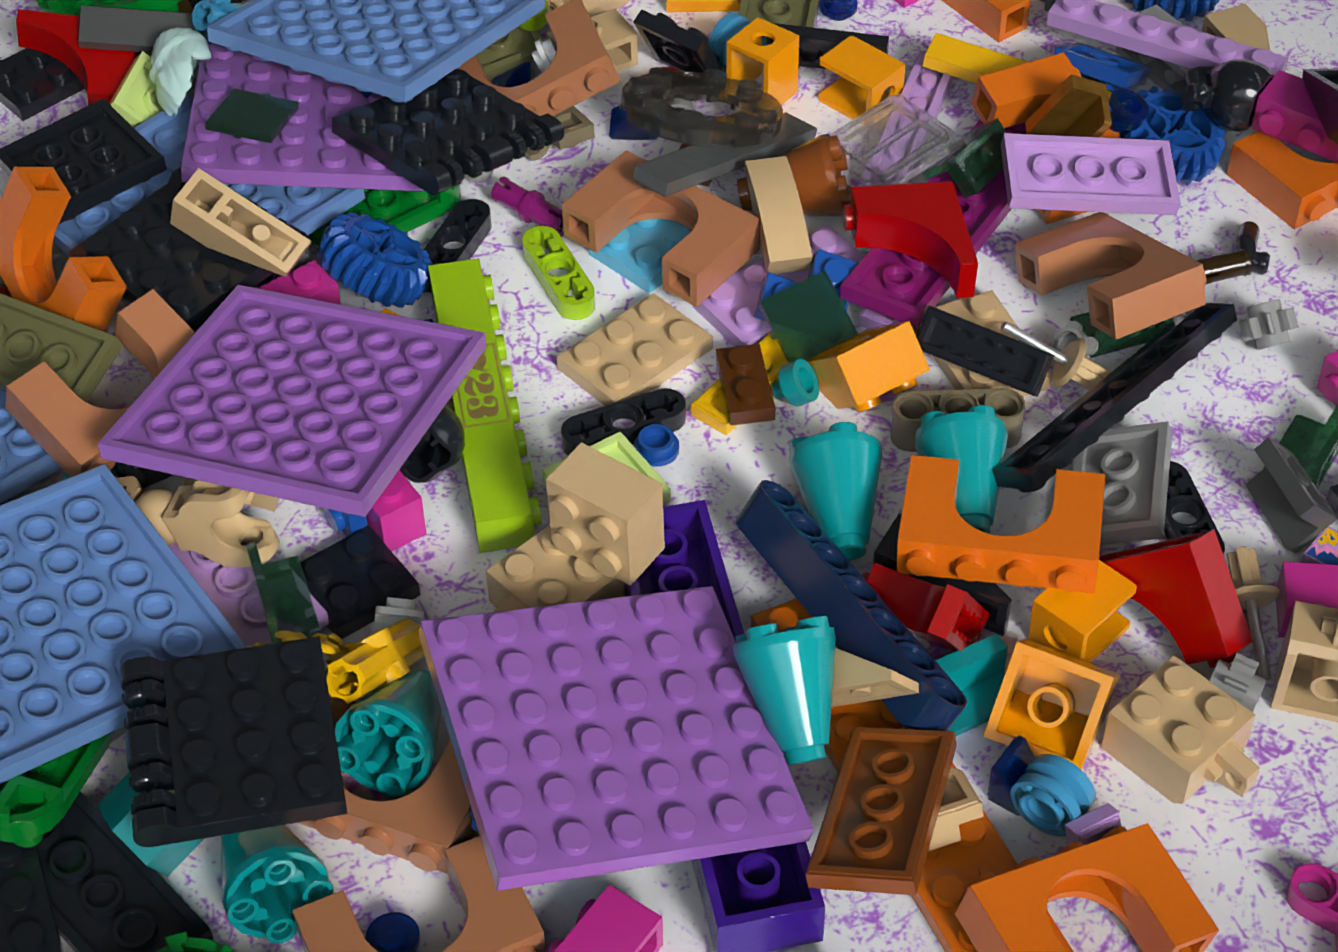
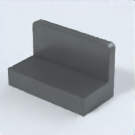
[1246,437,1338,553]

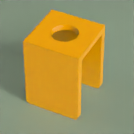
[726,17,799,116]
[818,36,905,129]
[1028,560,1137,663]

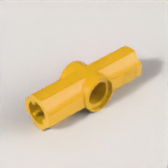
[326,617,425,704]

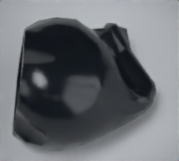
[1180,59,1274,132]
[399,405,465,483]

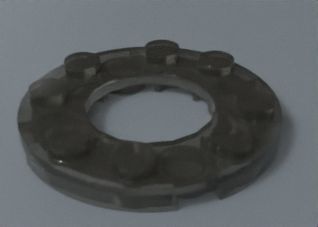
[620,67,783,148]

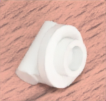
[371,597,424,634]

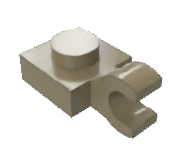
[525,106,595,161]

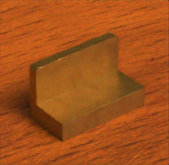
[1025,74,1112,137]

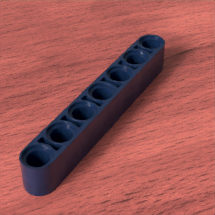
[736,480,967,731]

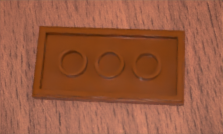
[806,727,957,895]

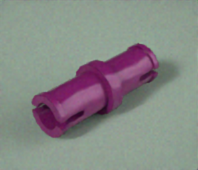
[491,176,564,236]

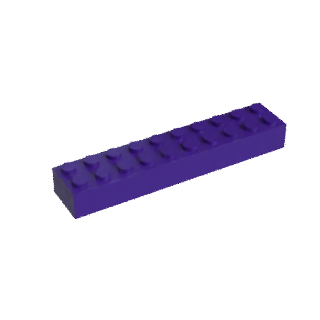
[624,500,825,952]

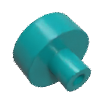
[772,359,819,407]

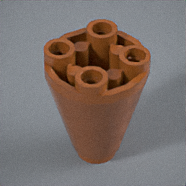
[737,133,851,216]

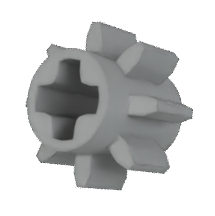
[1239,299,1299,350]
[1209,653,1267,712]

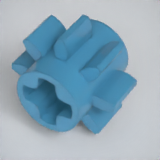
[192,0,240,43]

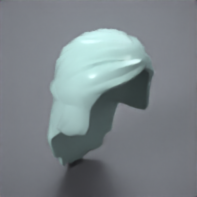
[149,27,211,116]

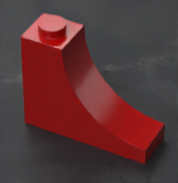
[16,9,139,106]
[842,181,978,298]
[1099,529,1253,668]
[862,563,990,652]

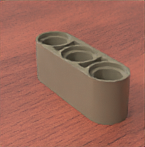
[890,388,1026,452]

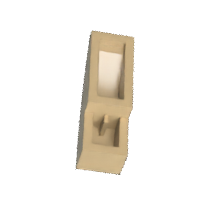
[744,156,813,274]

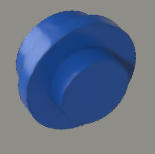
[634,424,679,467]

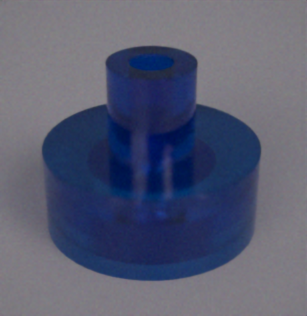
[1108,88,1149,133]

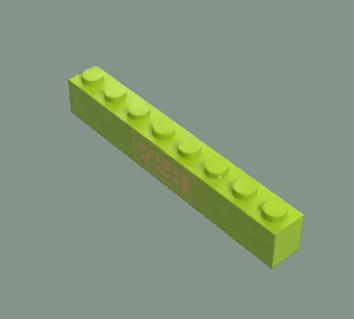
[428,258,542,553]

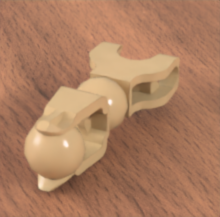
[116,476,280,567]

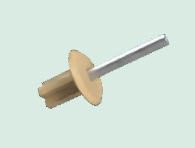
[1000,321,1112,390]
[1227,546,1281,680]

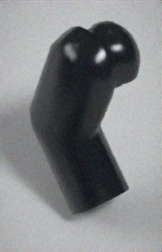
[1235,221,1270,275]

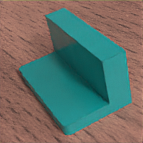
[935,633,1008,737]

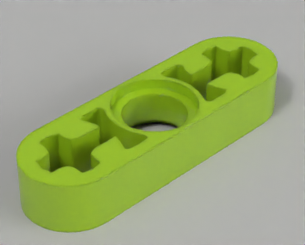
[522,226,595,320]

